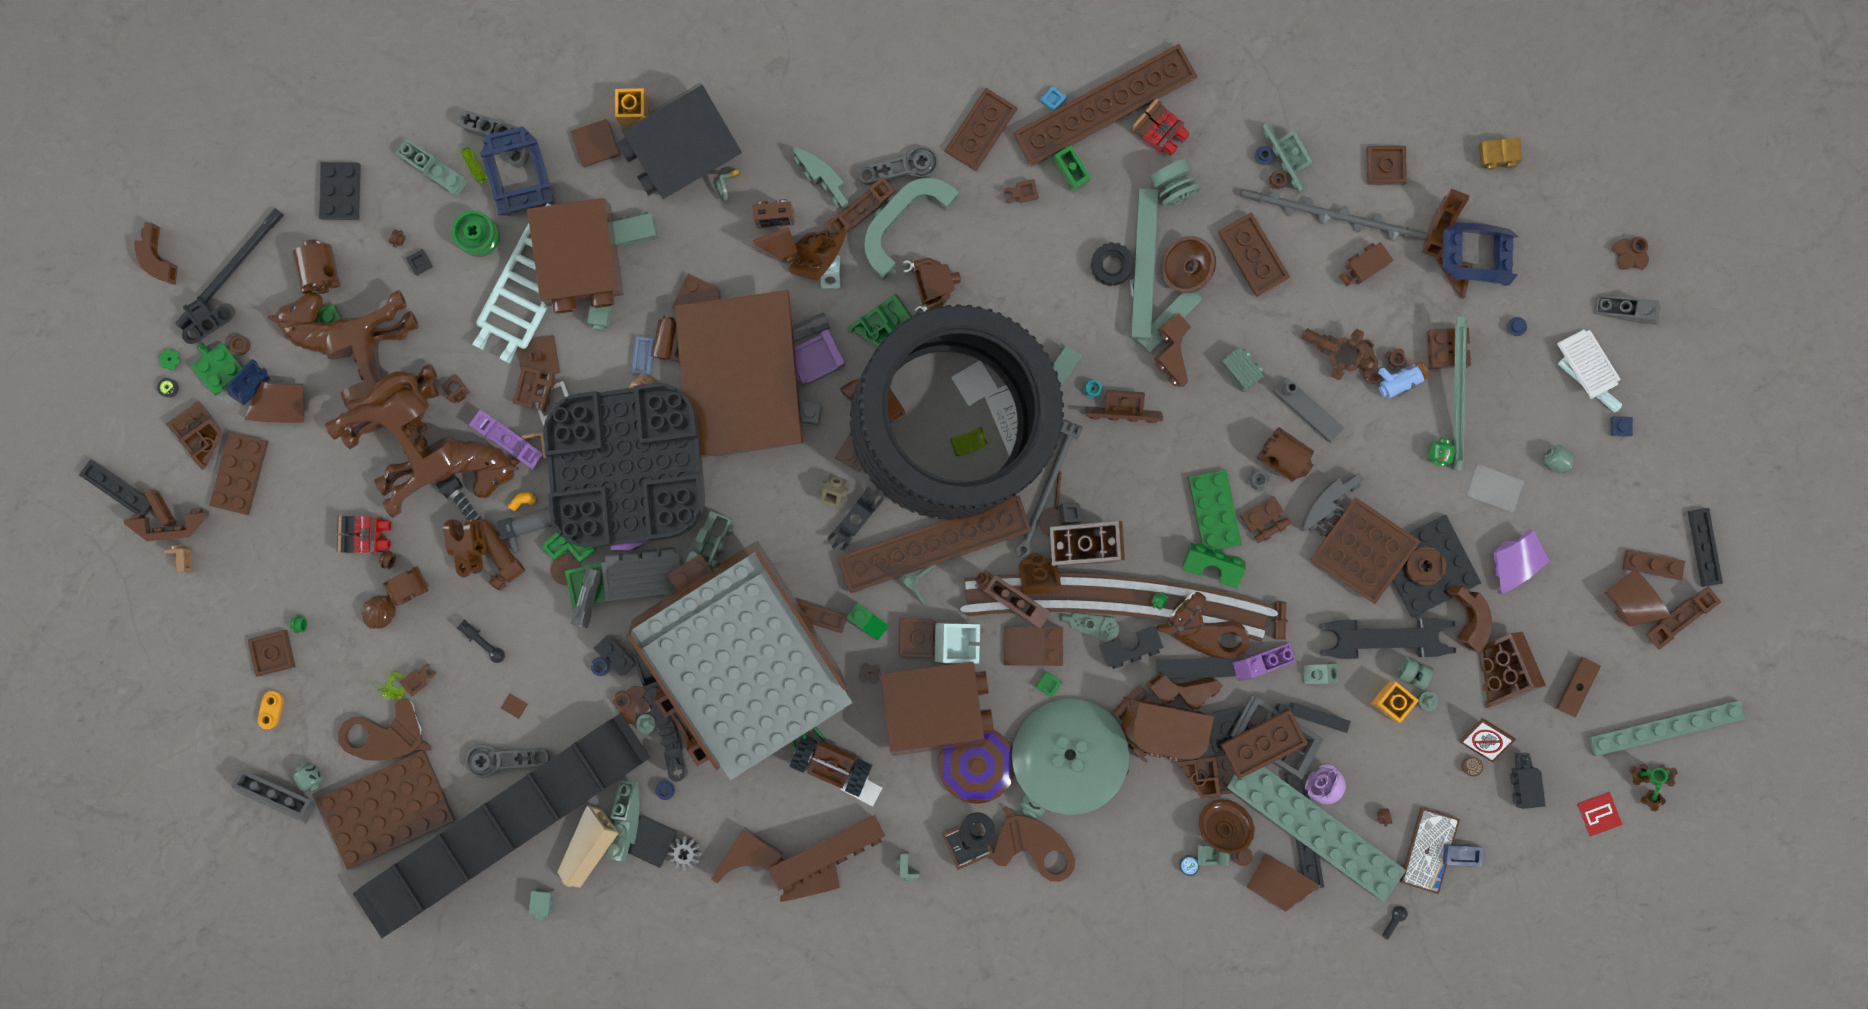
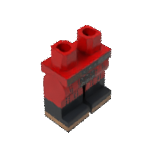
[337,516,392,553]

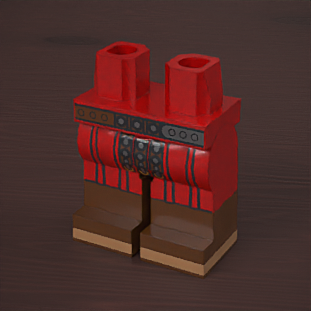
[1131,98,1190,156]

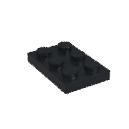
[319,162,361,220]

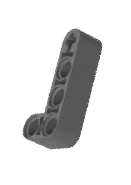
[458,111,530,168]

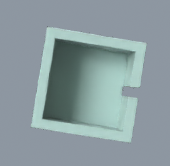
[934,623,980,663]

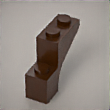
[1154,313,1191,387]
[1146,672,1223,710]

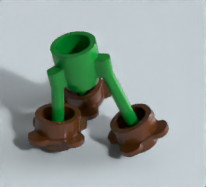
[1629,764,1678,812]

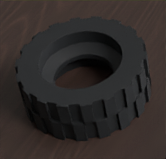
[1091,242,1134,286]

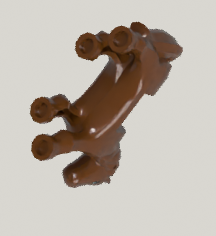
[268,290,439,434]
[325,371,520,518]

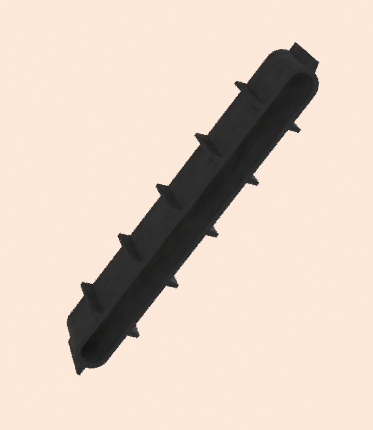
[353,713,651,938]

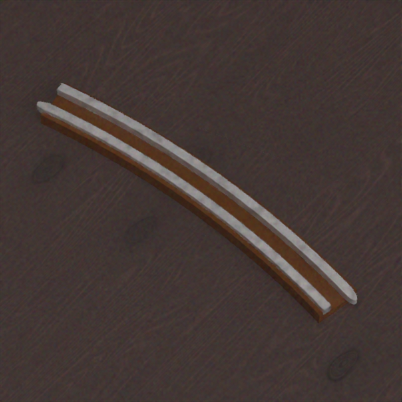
[960,573,1278,642]

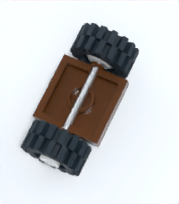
[789,736,873,797]

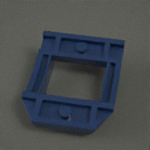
[480,127,554,216]
[1443,222,1519,286]

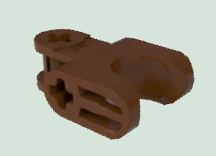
[443,519,486,578]

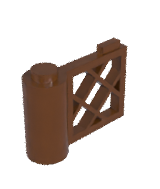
[652,316,680,362]

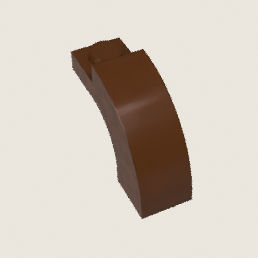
[134,222,178,285]

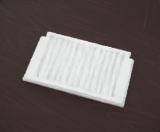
[1557,329,1621,399]

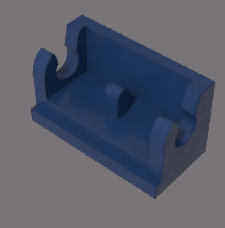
[226,359,270,405]

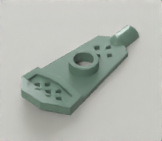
[1061,613,1119,642]

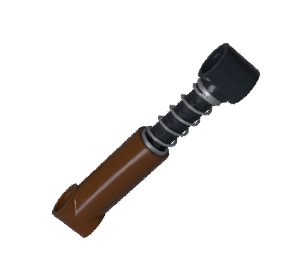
[436,474,525,583]

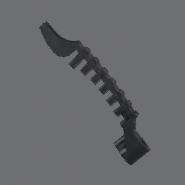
[633,654,688,782]

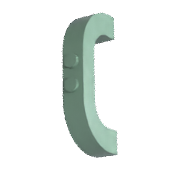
[865,178,959,281]

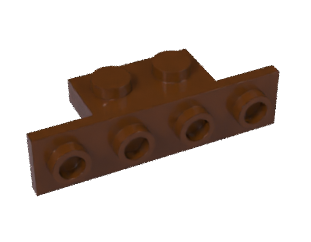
[1085,390,1163,423]

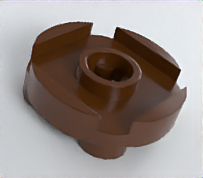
[1405,547,1446,585]

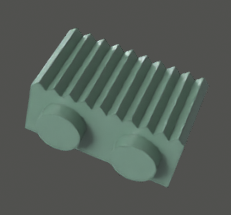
[1220,347,1264,392]

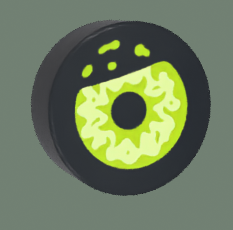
[157,378,179,398]

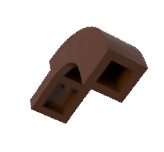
[1422,188,1469,259]
[1447,585,1492,653]

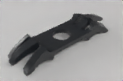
[827,486,884,551]

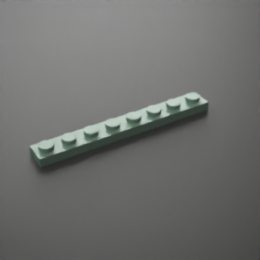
[1589,700,1746,756]

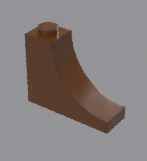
[711,828,784,883]

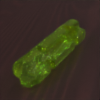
[461,147,487,183]

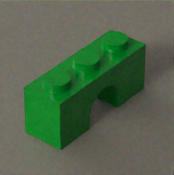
[1182,543,1246,589]

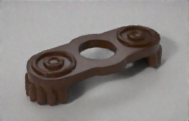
[1357,339,1382,384]

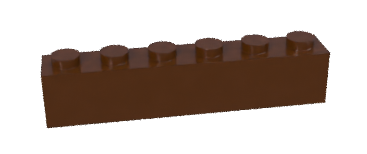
[768,815,885,892]

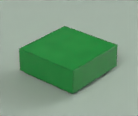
[1035,671,1062,698]

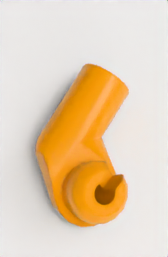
[508,492,537,511]

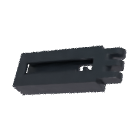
[1275,702,1351,733]

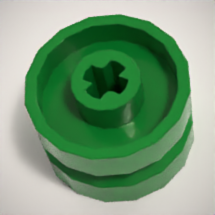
[452,210,500,257]

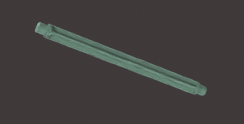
[1453,316,1467,470]

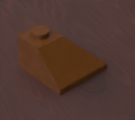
[752,227,799,263]

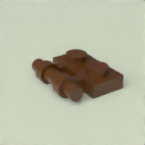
[513,366,555,412]
[1241,496,1291,543]

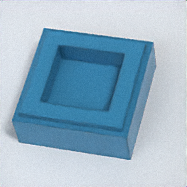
[1040,85,1067,111]

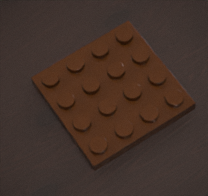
[1310,497,1421,604]

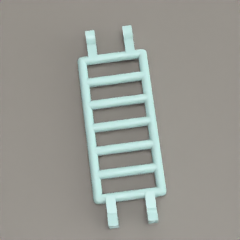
[472,203,551,364]

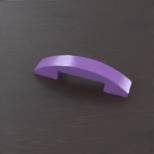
[469,409,543,469]

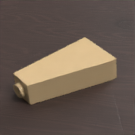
[557,805,619,888]

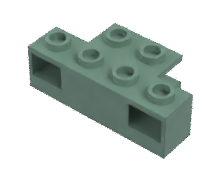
[686,511,735,569]

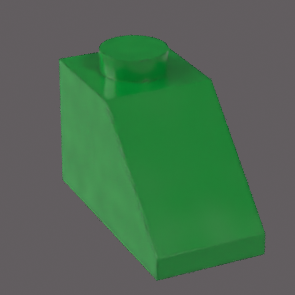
[846,602,889,641]

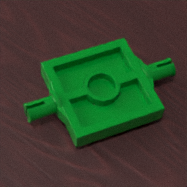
[191,343,243,396]

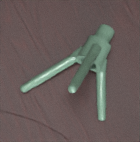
[898,564,938,605]

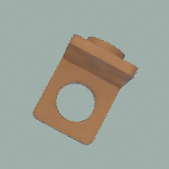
[521,432,548,460]

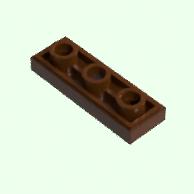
[1556,657,1601,718]

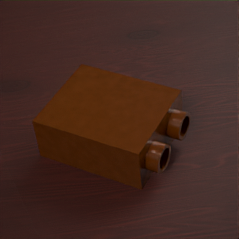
[527,198,624,314]
[881,661,994,756]

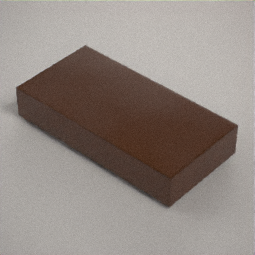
[144,489,176,527]

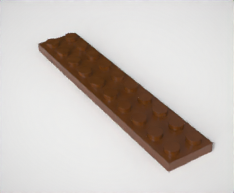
[1013,44,1197,167]
[838,495,1032,594]

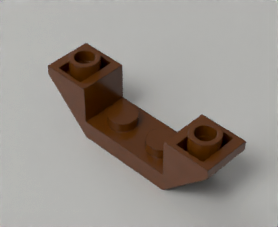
[124,508,209,541]

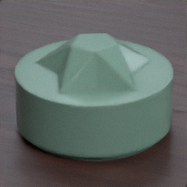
[1417,691,1438,711]
[636,714,656,734]

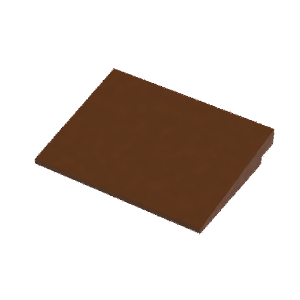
[675,290,803,457]

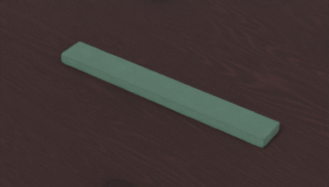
[1131,188,1158,339]

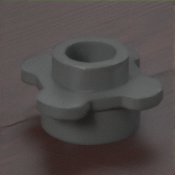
[1247,469,1270,491]

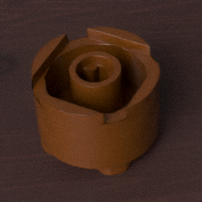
[382,566,429,606]

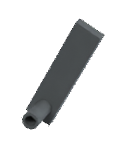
[1273,377,1344,443]

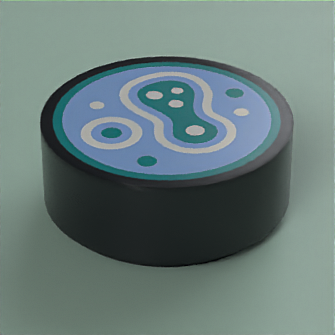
[1179,855,1199,876]

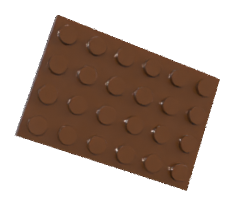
[316,750,455,870]

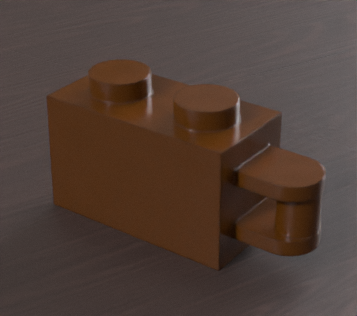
[1339,242,1394,287]

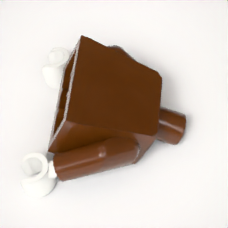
[903,258,961,312]

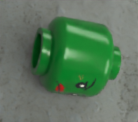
[1428,438,1456,467]

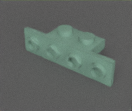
[1263,123,1314,191]

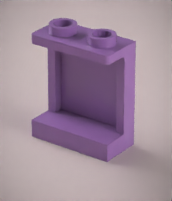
[794,329,845,386]

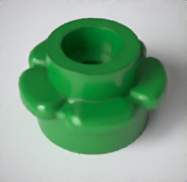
[1151,592,1169,610]
[290,614,307,633]

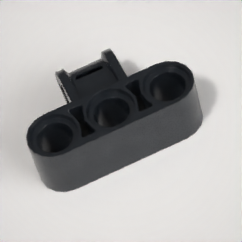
[182,296,235,344]

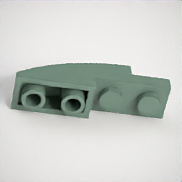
[395,138,468,196]
[793,147,849,211]
[605,780,639,862]

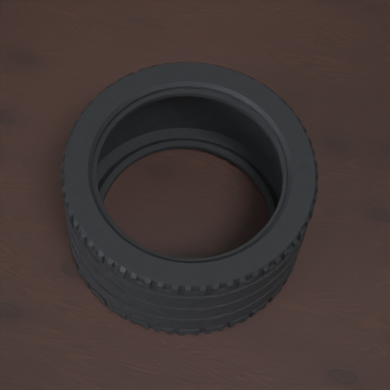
[850,304,1064,520]

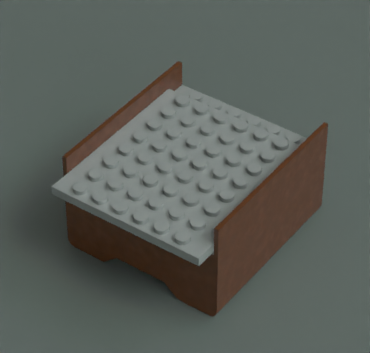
[627,541,853,780]

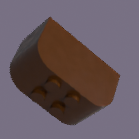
[1123,698,1214,761]

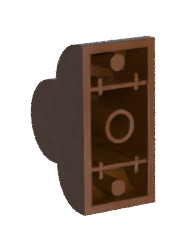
[1050,521,1125,566]

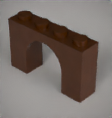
[655,688,709,767]

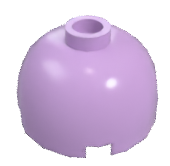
[1305,764,1346,805]

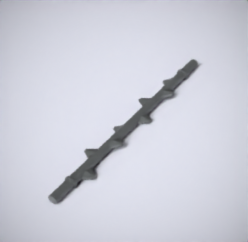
[1241,189,1428,240]

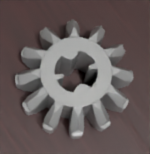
[668,836,702,870]

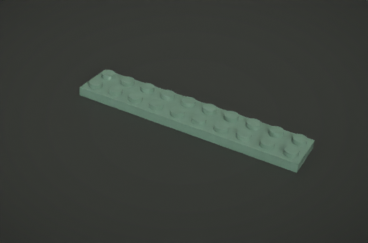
[1226,767,1406,902]

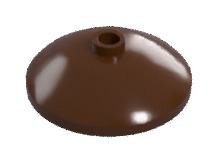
[1161,236,1216,293]

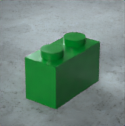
[1053,146,1091,192]

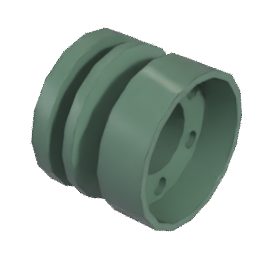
[1151,159,1201,207]

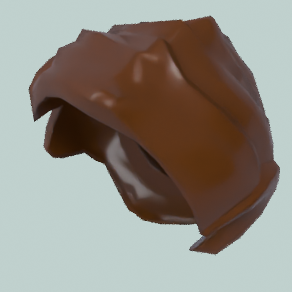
[361,595,396,629]

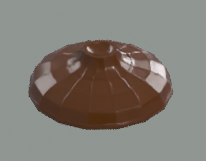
[1198,800,1255,854]

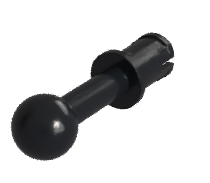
[456,619,505,663]

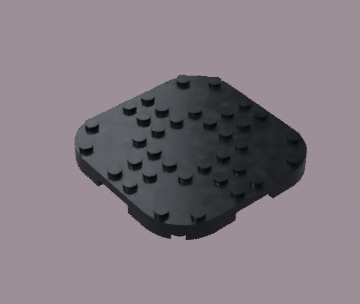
[543,383,705,548]

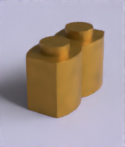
[1479,138,1523,170]

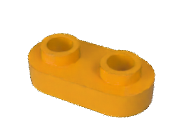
[257,691,284,729]

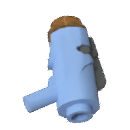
[1379,362,1429,399]

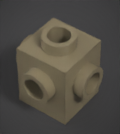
[820,474,849,508]

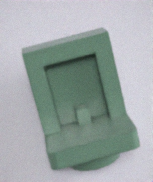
[1198,845,1230,866]
[896,852,920,881]

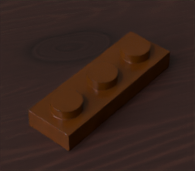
[1622,550,1685,580]

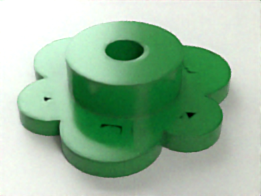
[158,349,181,371]

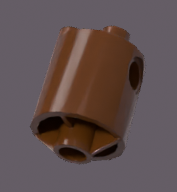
[292,239,341,294]
[1257,427,1314,482]

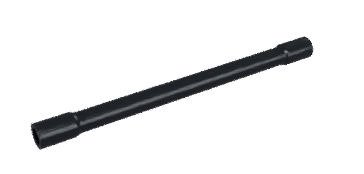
[175,208,284,330]

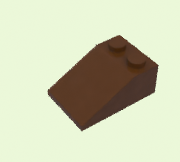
[1004,627,1063,666]

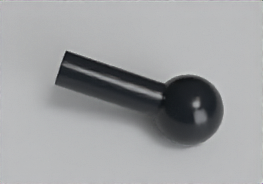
[1381,906,1408,940]

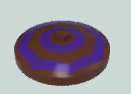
[938,730,1015,804]

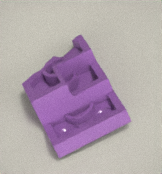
[1494,530,1550,594]

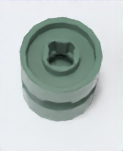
[1397,657,1434,690]

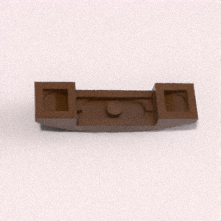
[824,177,895,233]
[1646,587,1721,650]

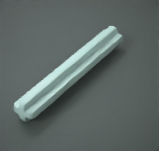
[1558,357,1622,412]

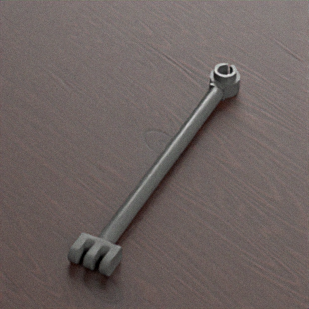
[1016,420,1083,558]

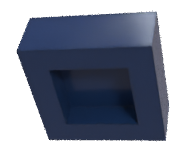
[1611,416,1633,437]

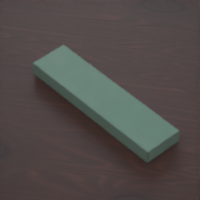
[1136,292,1203,353]

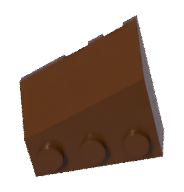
[1480,632,1546,708]

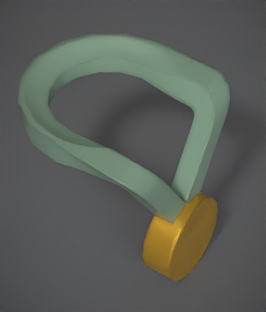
[716,170,741,201]

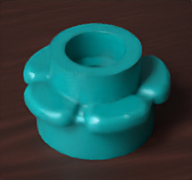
[1084,379,1102,398]

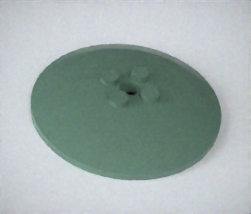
[1012,698,1129,815]

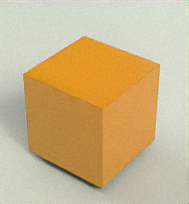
[615,88,648,125]
[1371,681,1419,723]

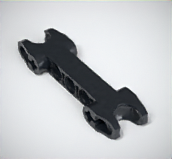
[1319,618,1456,659]

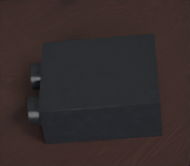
[616,83,742,199]

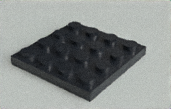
[1393,515,1481,618]

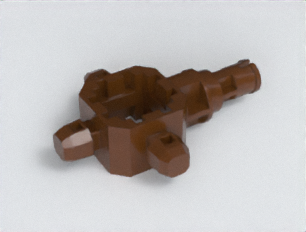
[1302,328,1374,380]

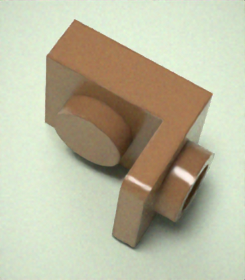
[165,545,193,573]

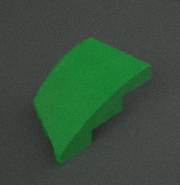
[847,294,913,346]

